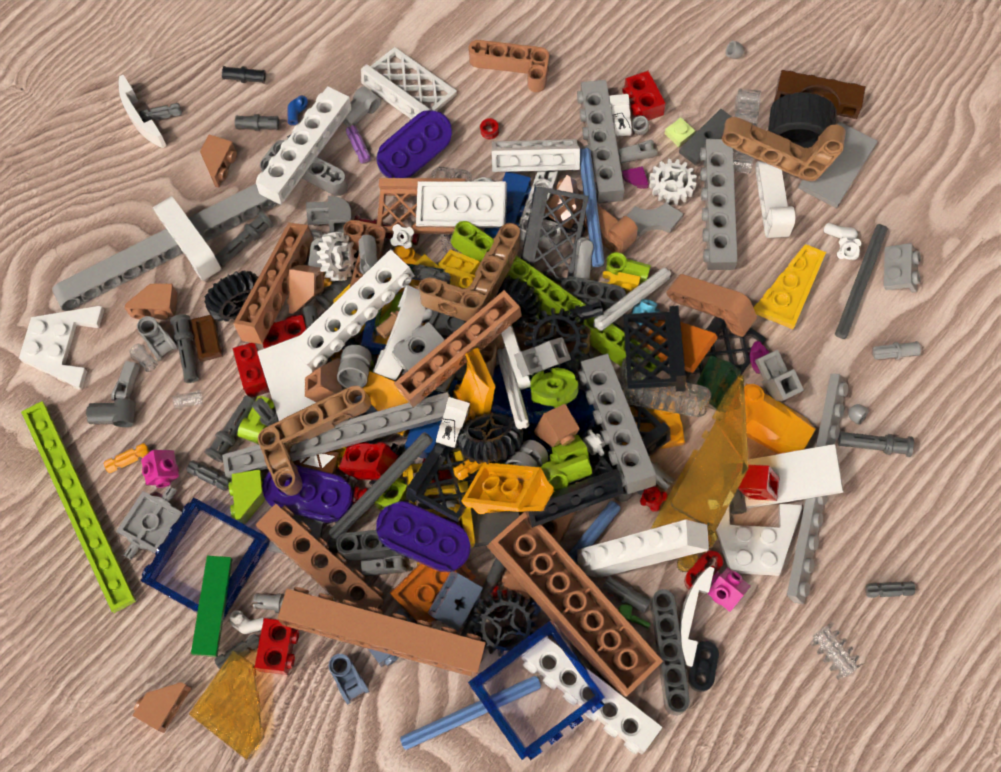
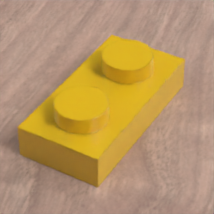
[438,249,481,275]

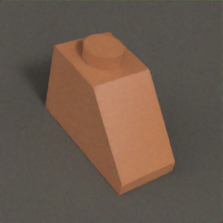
[534,404,579,447]
[132,682,192,733]

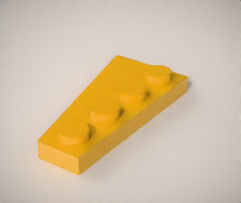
[753,244,826,329]

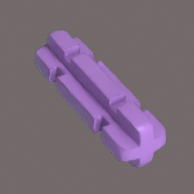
[346,125,371,164]

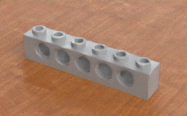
[577,80,624,203]
[700,139,737,270]
[578,354,656,494]

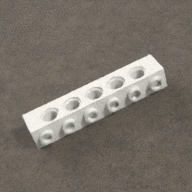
[256,86,351,205]
[289,250,415,372]
[522,632,662,754]

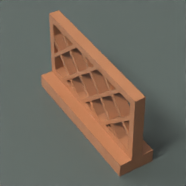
[377,178,467,234]

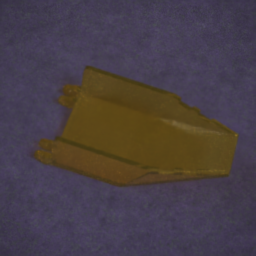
[650,374,749,573]

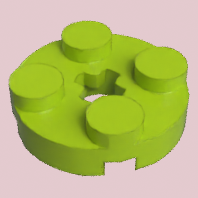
[530,368,579,408]

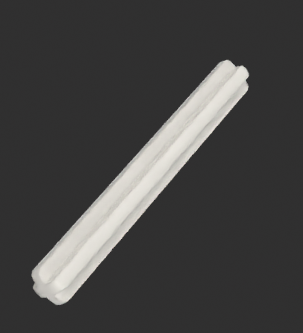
[593,268,671,330]
[497,348,529,429]

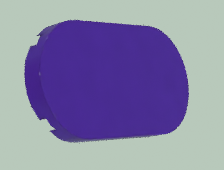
[377,110,452,178]
[262,465,354,523]
[376,501,471,572]

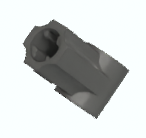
[86,399,136,428]

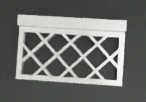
[361,47,457,119]
[492,139,580,172]

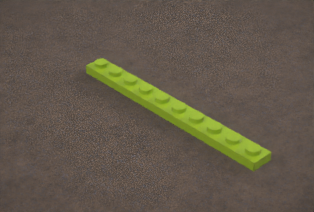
[21,401,137,613]

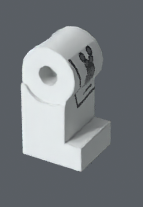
[609,94,631,137]
[436,397,470,448]

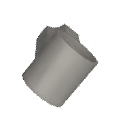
[343,86,381,127]

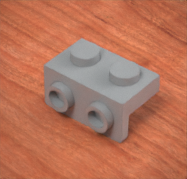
[884,243,921,293]

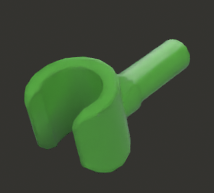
[618,605,651,629]

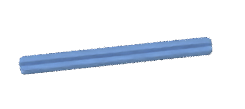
[580,148,605,267]
[527,501,621,614]
[400,676,541,750]

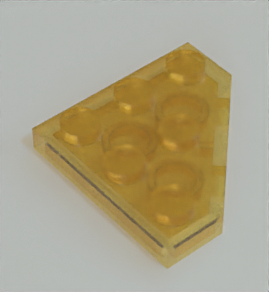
[189,651,265,760]

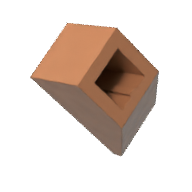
[200,134,237,188]
[544,175,581,229]
[287,264,324,314]
[125,284,178,320]
[305,358,342,402]

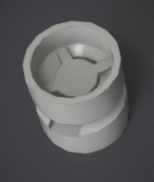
[337,345,372,388]
[505,440,548,467]

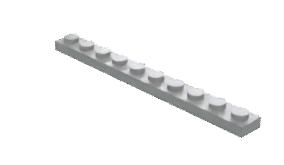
[787,374,848,604]
[222,392,450,479]

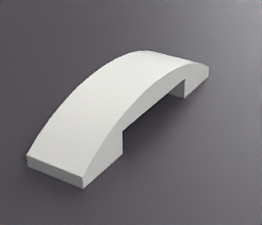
[119,75,167,148]
[373,285,426,381]
[679,567,714,667]

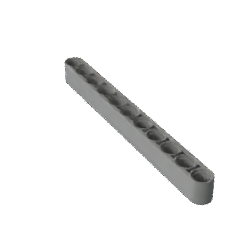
[52,184,278,311]

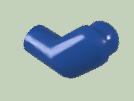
[287,95,308,125]

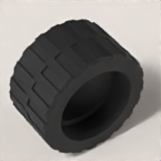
[768,92,837,148]

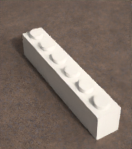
[577,520,709,578]

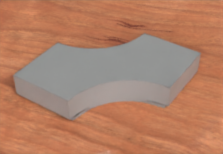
[627,202,683,237]

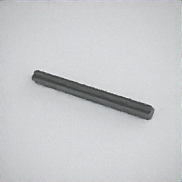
[835,224,888,339]
[329,432,433,539]

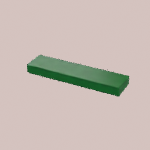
[191,555,233,657]

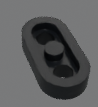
[688,641,719,692]

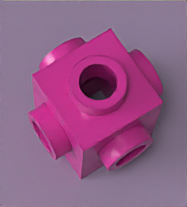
[141,450,179,488]
[707,567,751,612]

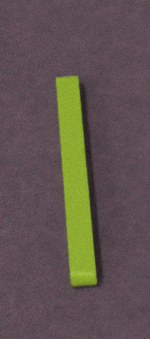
[451,221,660,380]

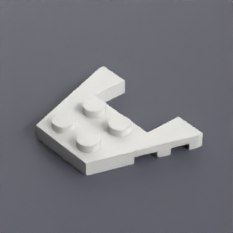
[19,306,104,390]
[707,500,802,576]

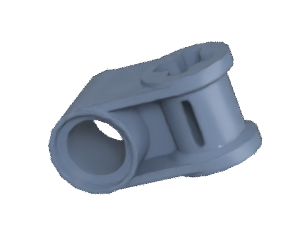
[328,654,369,705]

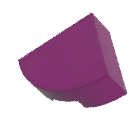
[622,166,649,189]
[750,341,770,374]

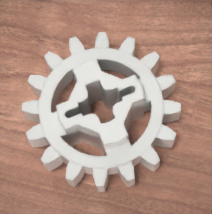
[649,159,697,205]
[317,232,357,281]

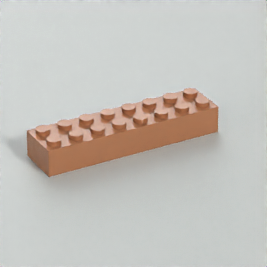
[487,512,663,697]
[277,587,486,678]

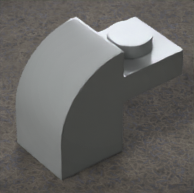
[306,196,351,233]
[514,337,571,377]
[755,350,804,401]

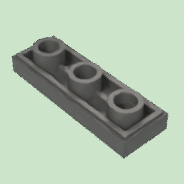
[679,109,732,165]

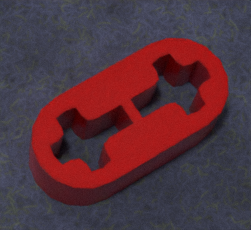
[684,550,723,590]

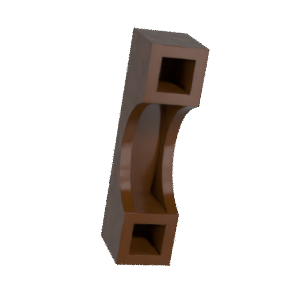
[773,70,866,119]

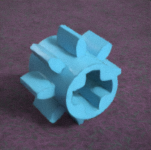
[632,299,660,325]

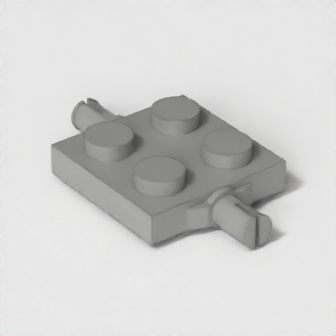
[116,486,184,560]

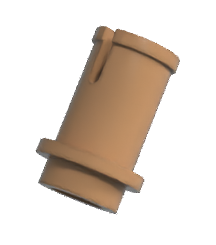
[375,311,399,339]

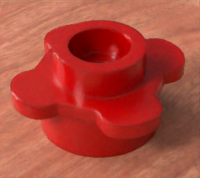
[640,486,668,512]

